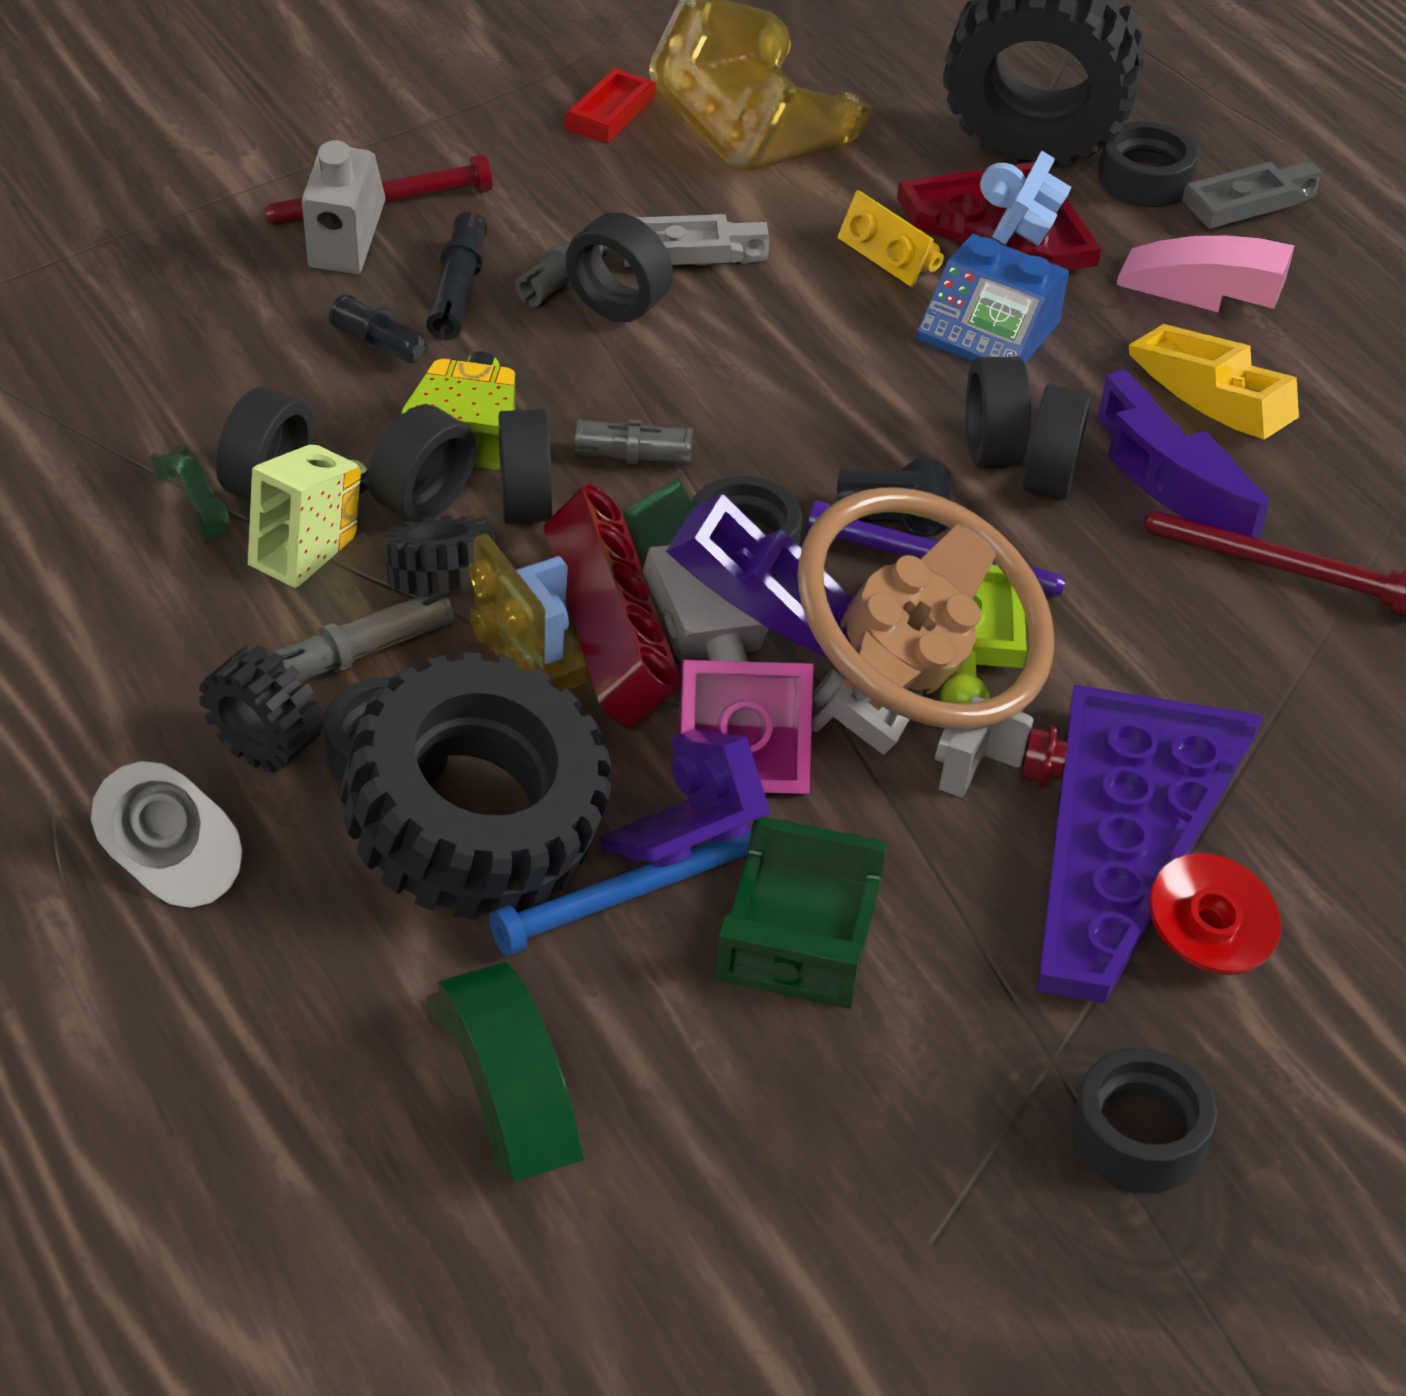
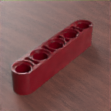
[543,483,681,729]

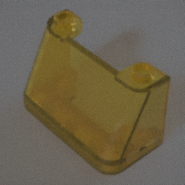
[649,0,874,170]

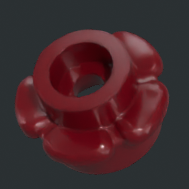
[1021,726,1068,789]

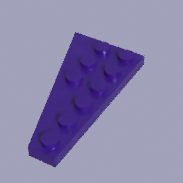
[1036,685,1263,1003]

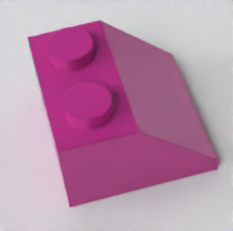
[679,660,813,794]

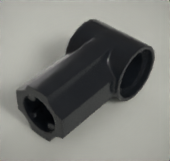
[837,459,953,537]

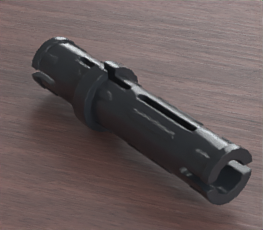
[426,212,488,340]

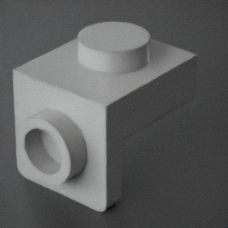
[935,696,1033,798]

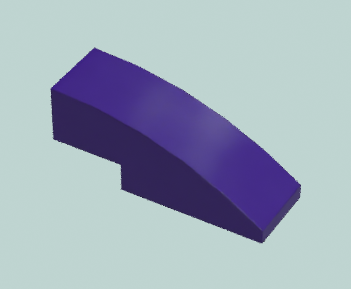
[666,494,852,658]

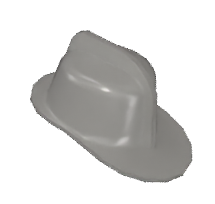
[91,761,243,908]

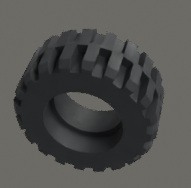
[943,0,1144,166]
[341,653,611,919]

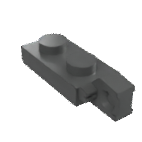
[1182,161,1322,229]

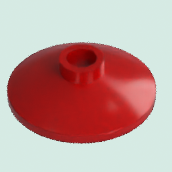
[1149,853,1281,975]

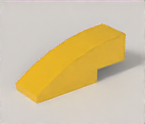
[1129,324,1299,440]

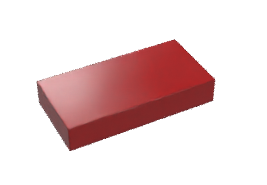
[564,68,656,144]

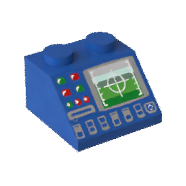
[916,234,1069,363]

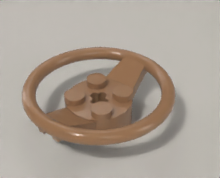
[798,488,1055,730]

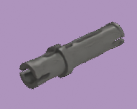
[269,592,454,683]

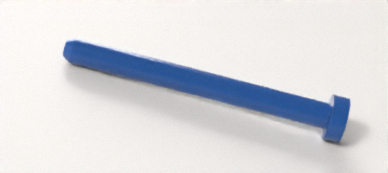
[489,827,752,957]

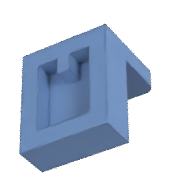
[505,556,569,666]

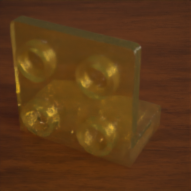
[469,533,591,692]

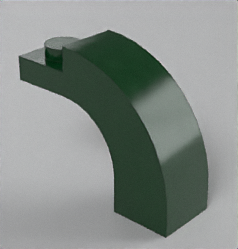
[427,962,585,1182]

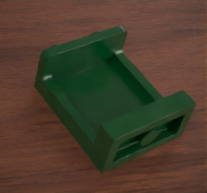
[715,816,887,1009]

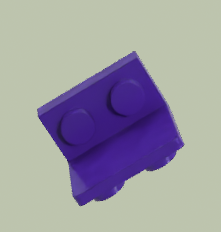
[598,729,771,867]

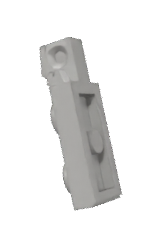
[624,214,769,267]

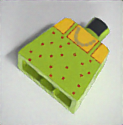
[402,351,515,471]

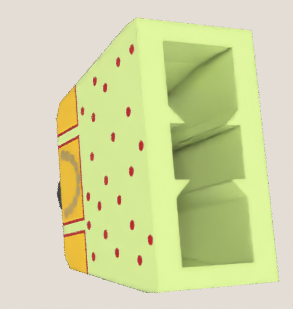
[248,444,369,588]

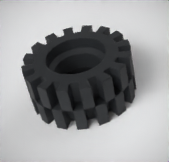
[383,516,498,596]
[199,645,323,772]

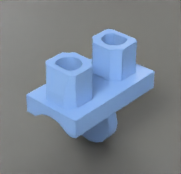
[980,151,1071,246]

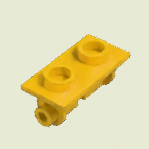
[837,190,944,287]

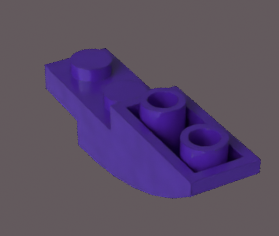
[1097,369,1270,539]

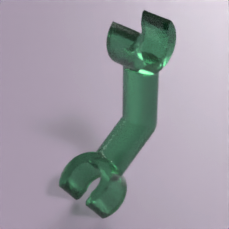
[151,445,230,541]

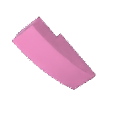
[1116,235,1295,312]

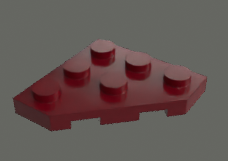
[897,162,1101,272]

